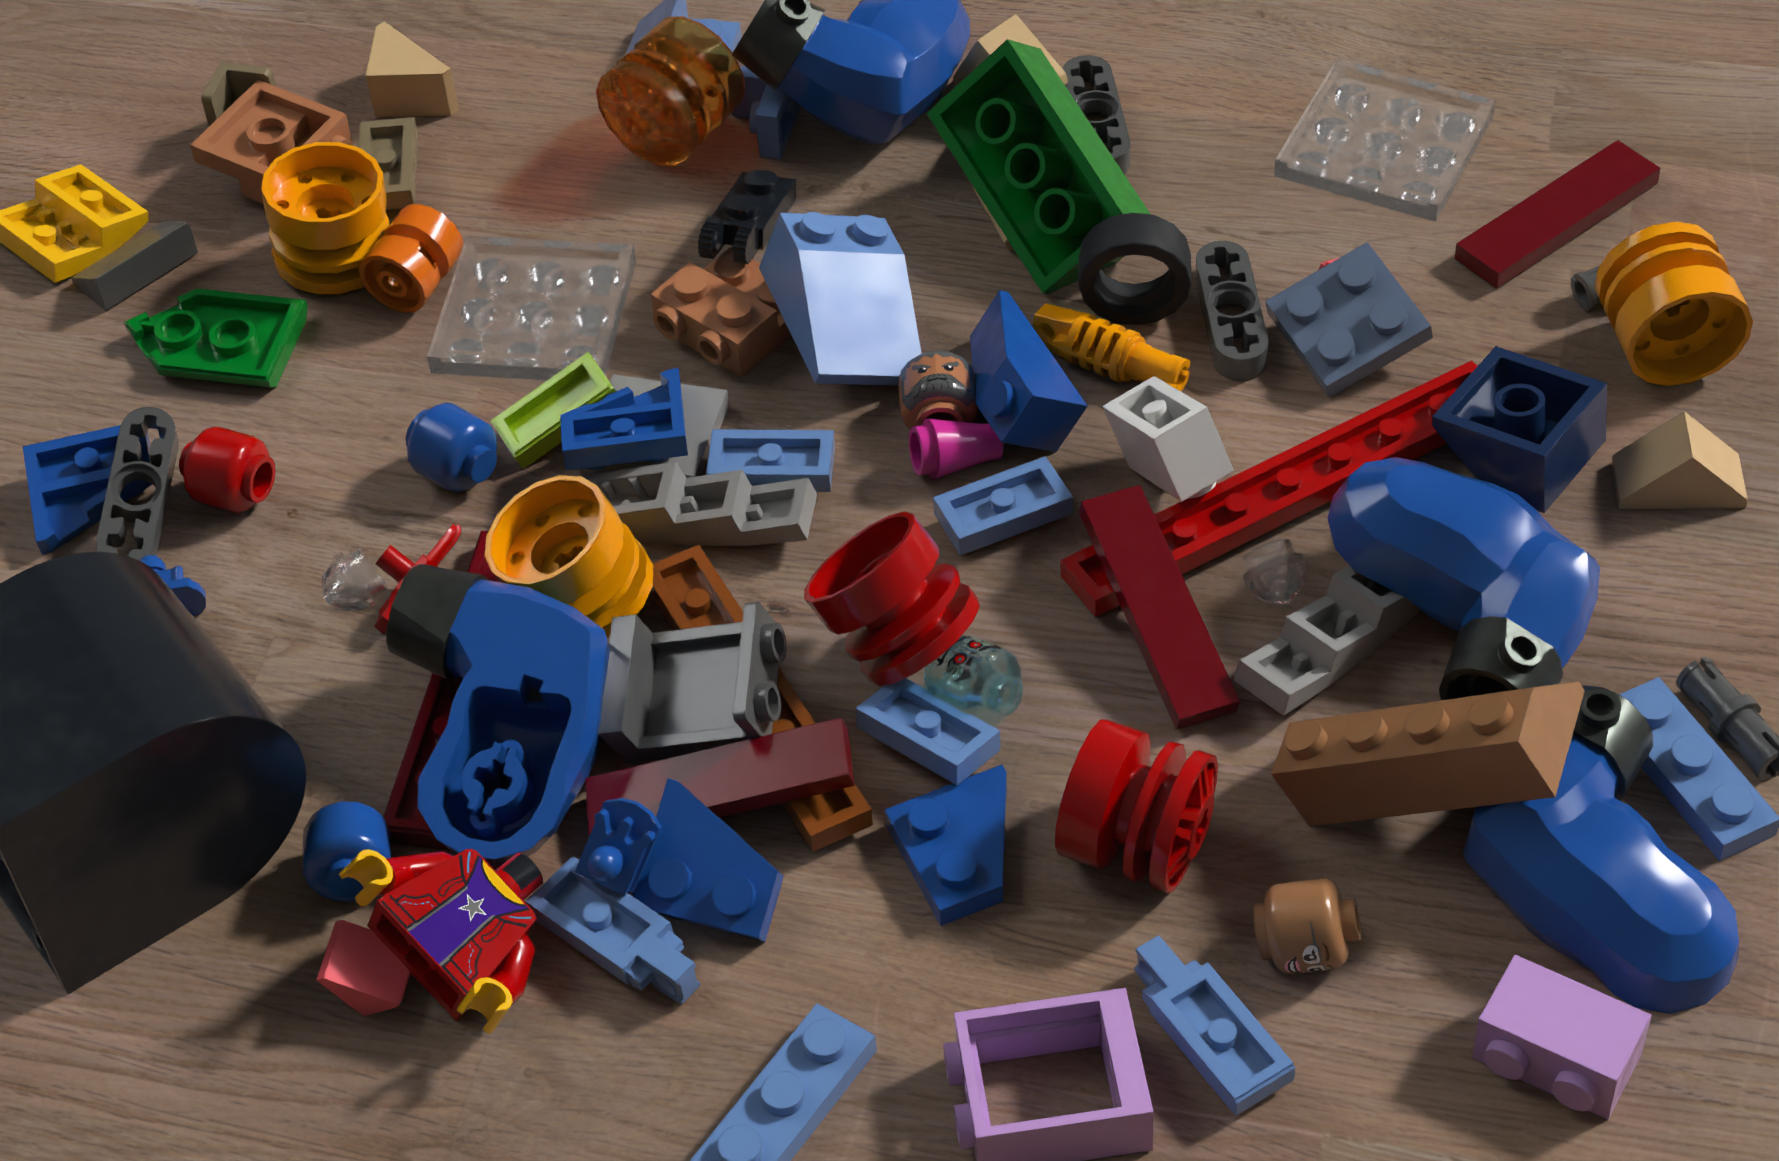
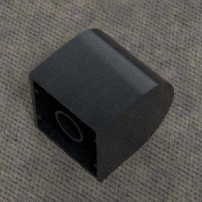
[0,552,306,995]

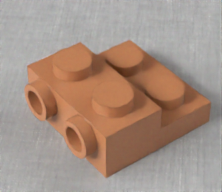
[190,80,353,204]
[650,247,791,377]

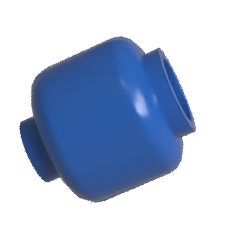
[405,403,497,493]
[302,801,391,902]

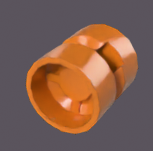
[359,204,464,313]

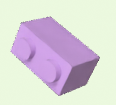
[1472,955,1652,1120]

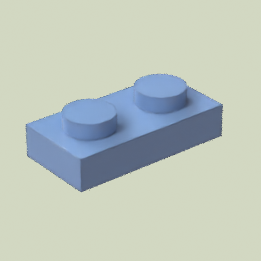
[706,429,835,492]
[933,456,1073,556]
[856,678,1000,785]

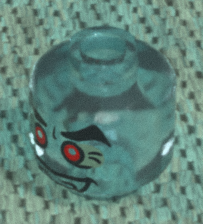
[924,635,1023,727]

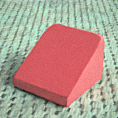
[316,920,411,1017]

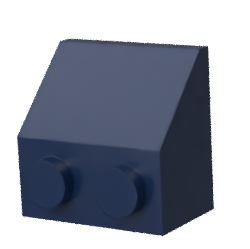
[1432,346,1607,513]

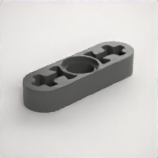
[1063,55,1130,175]
[1195,241,1268,381]
[96,407,179,560]

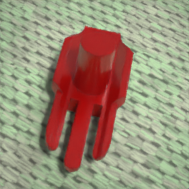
[374,523,462,634]

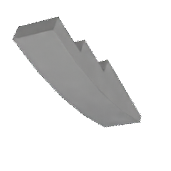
[582,461,817,546]
[1233,565,1421,716]

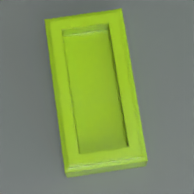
[490,352,616,469]

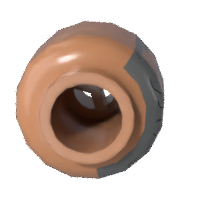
[898,351,978,429]

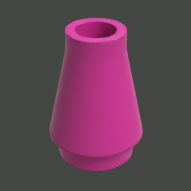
[908,419,1003,479]

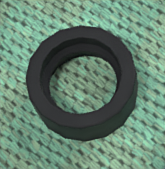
[1078,212,1192,325]

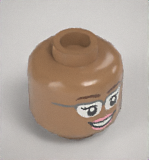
[1254,878,1362,975]

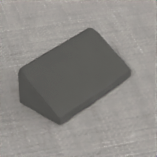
[72,221,198,310]

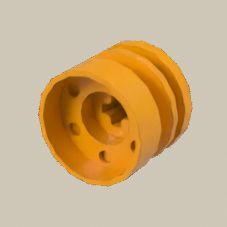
[261,142,390,294]
[1594,221,1753,386]
[485,475,654,638]

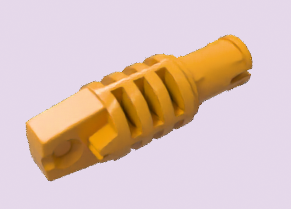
[1033,303,1190,392]

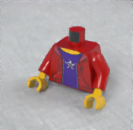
[339,849,543,1034]

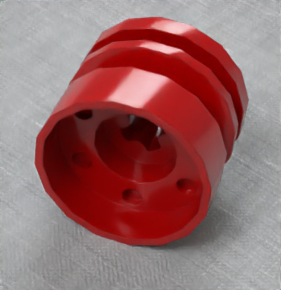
[804,511,980,686]
[1055,719,1218,893]

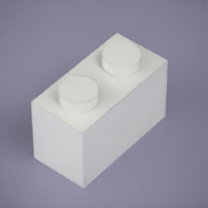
[1102,376,1234,502]

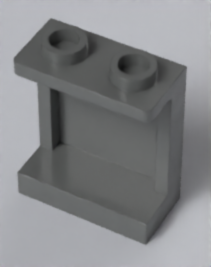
[598,601,787,763]

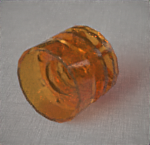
[596,16,746,166]

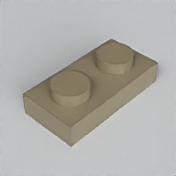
[358,117,418,211]

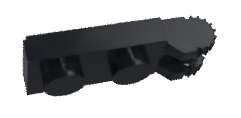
[698,170,796,264]

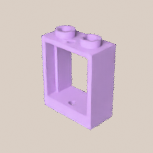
[943,988,1154,1161]

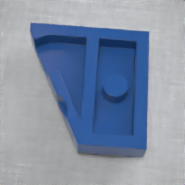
[560,368,688,471]
[22,425,152,555]
[884,765,1007,926]
[633,778,784,942]

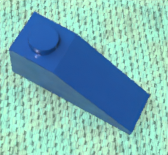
[970,290,1088,452]

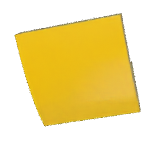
[0,164,148,283]

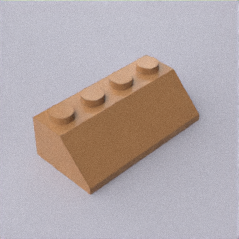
[1271,681,1585,826]

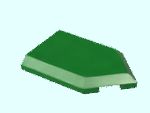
[124,288,308,387]

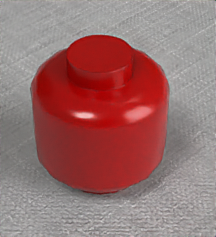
[179,426,276,513]

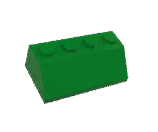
[926,39,1150,294]

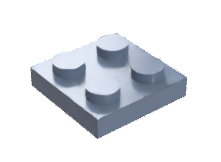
[1265,242,1433,398]

